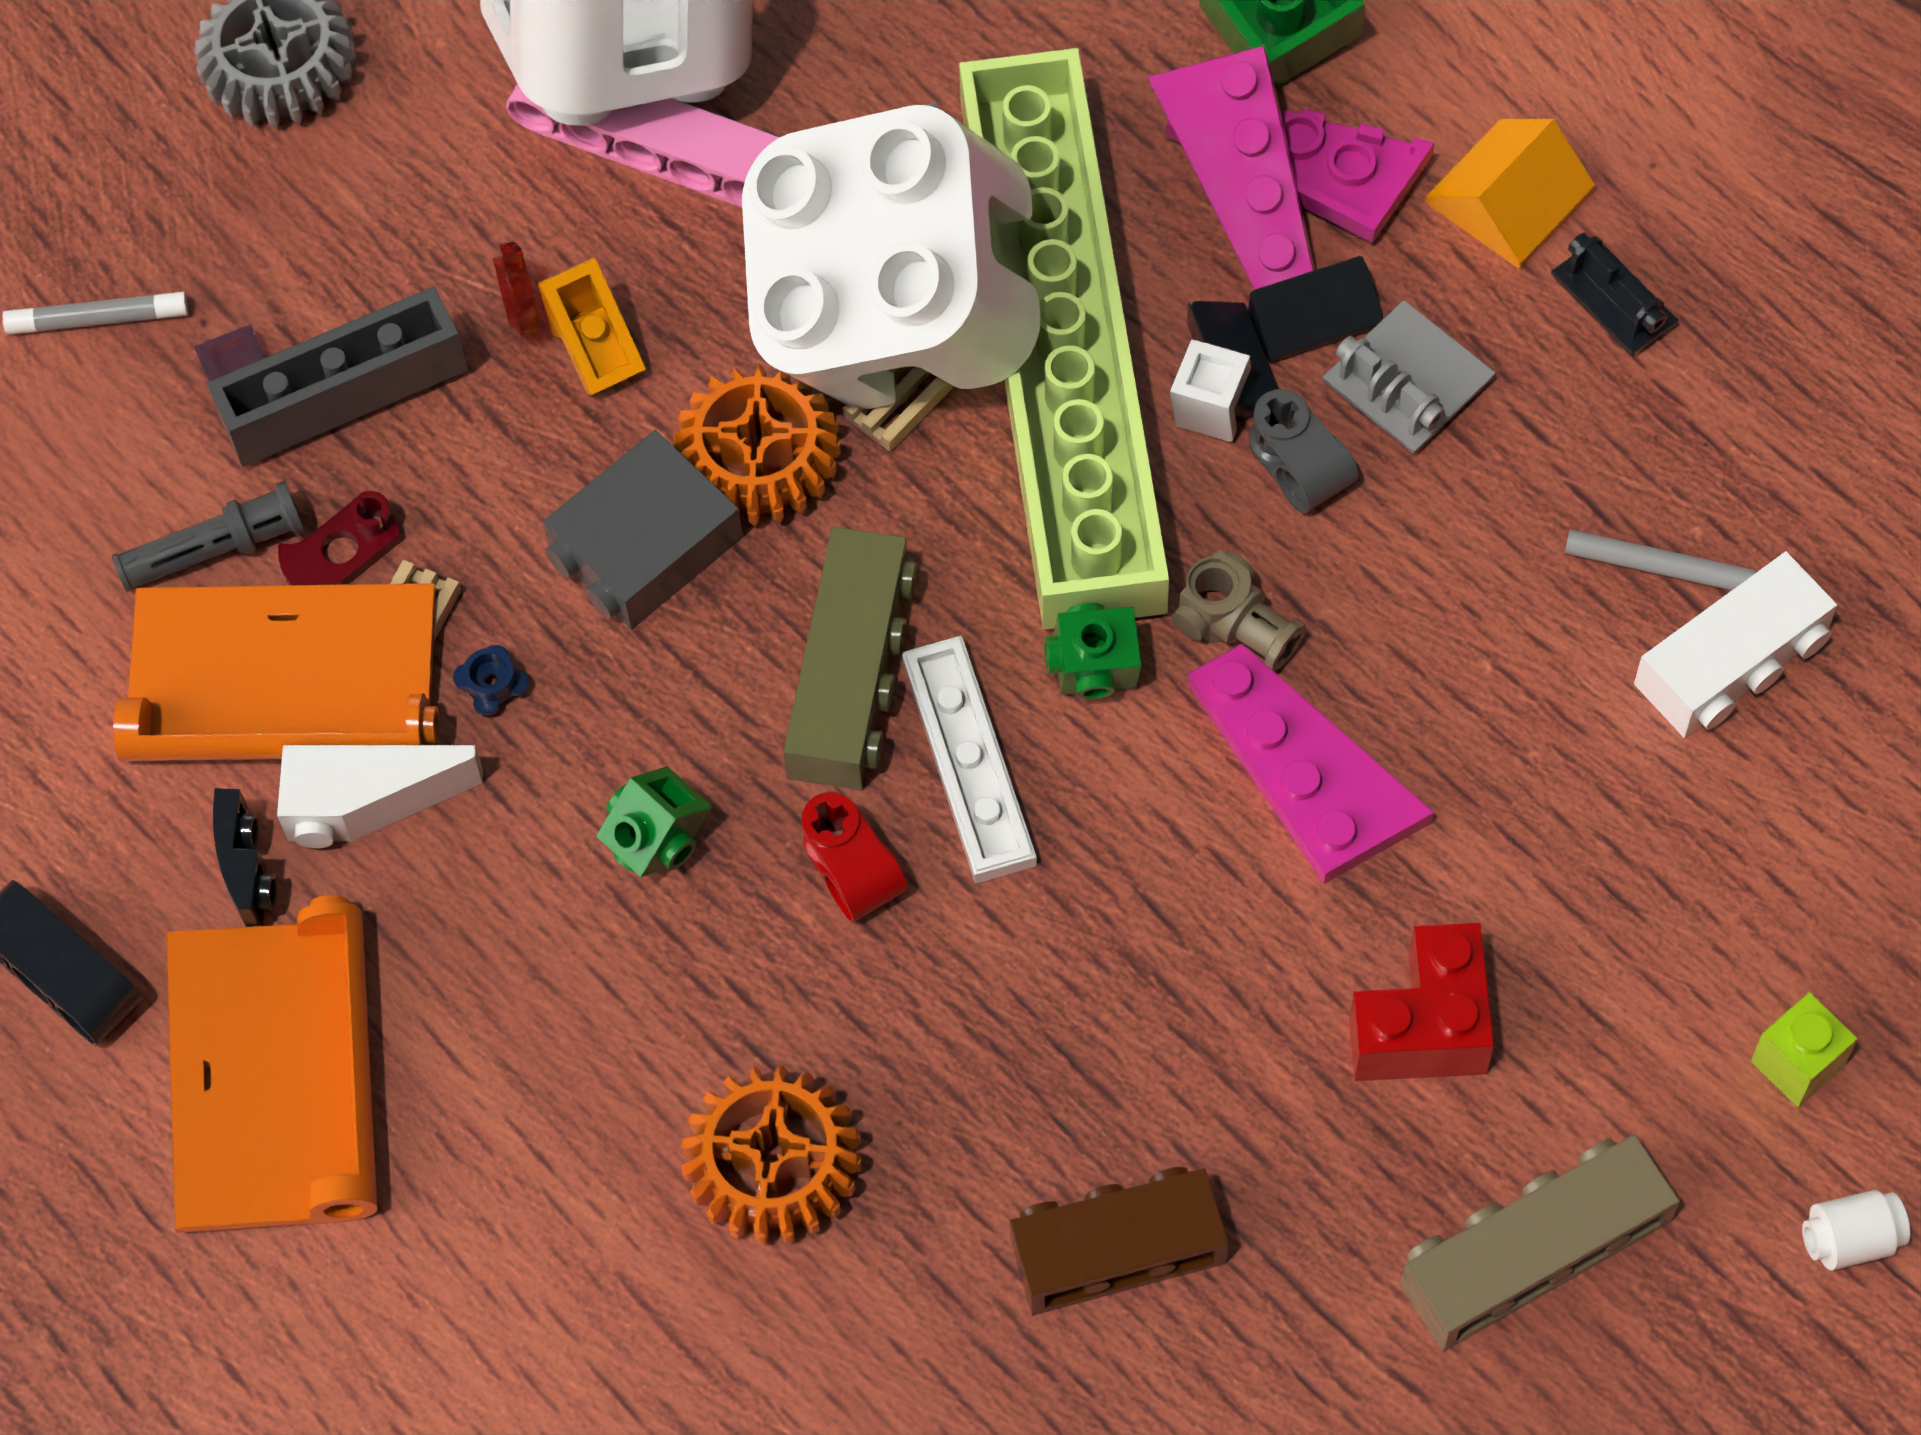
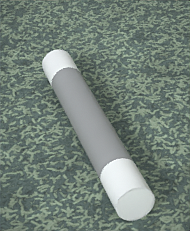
[3,291,189,335]

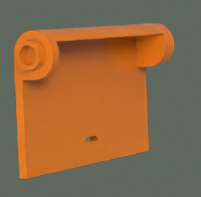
[113,583,440,761]
[166,895,378,1233]

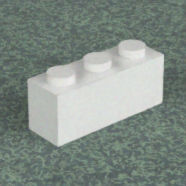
[1634,551,1837,738]

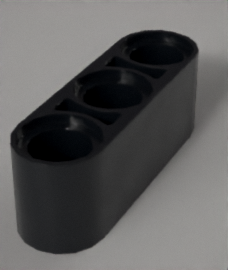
[0,880,144,1046]

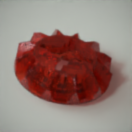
[492,241,540,339]

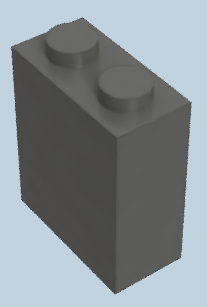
[543,429,743,630]

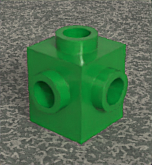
[1044,603,1141,700]
[596,766,712,877]

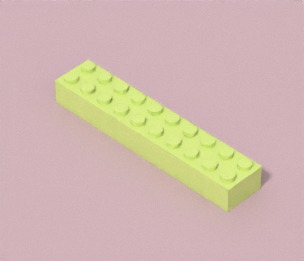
[959,48,1169,630]

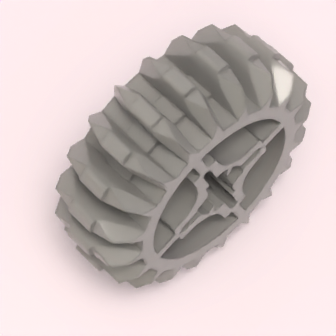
[194,0,356,130]

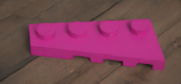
[1166,108,1435,243]

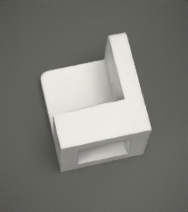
[1170,339,1251,442]

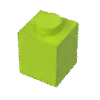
[1751,992,1858,1108]

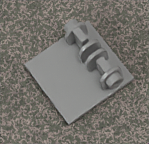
[1322,300,1496,454]

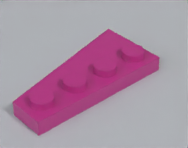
[1147,46,1315,290]
[1187,644,1434,884]

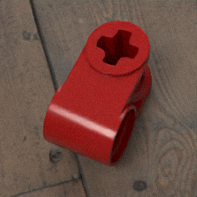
[801,792,909,923]

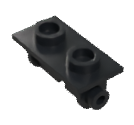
[1551,232,1678,356]

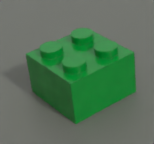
[1199,0,1365,89]

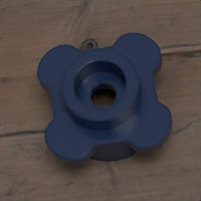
[453,645,529,716]

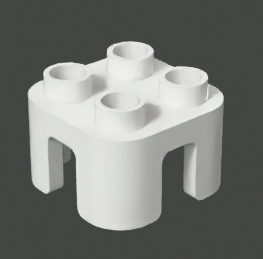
[480,0,753,126]
[742,105,1040,409]

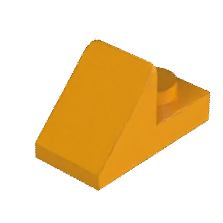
[538,257,646,395]

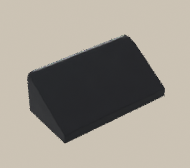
[1248,256,1383,363]
[1187,301,1278,422]

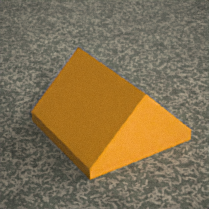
[1425,119,1595,270]

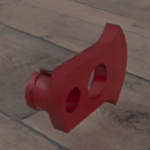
[278,491,402,585]

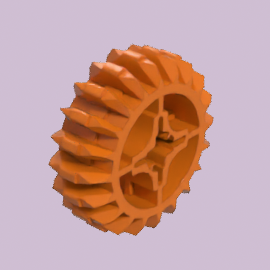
[673,363,841,528]
[681,1064,862,1246]

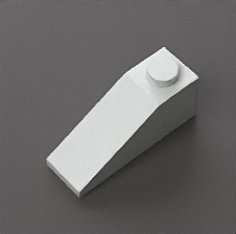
[277,745,483,848]

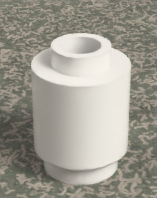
[1802,1190,1910,1271]

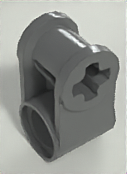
[1248,389,1358,513]

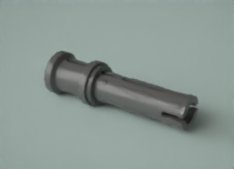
[112,480,306,592]

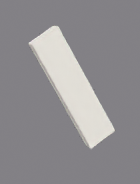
[901,635,1037,884]

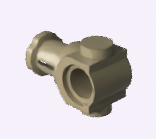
[1171,549,1306,671]

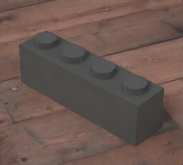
[206,286,468,467]

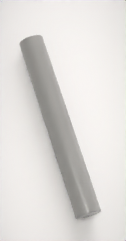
[1564,529,1756,590]

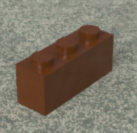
[1010,1167,1228,1316]

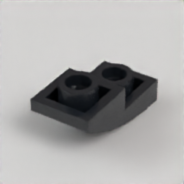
[213,788,277,927]

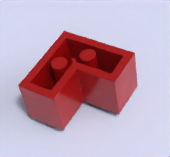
[1349,922,1494,1081]

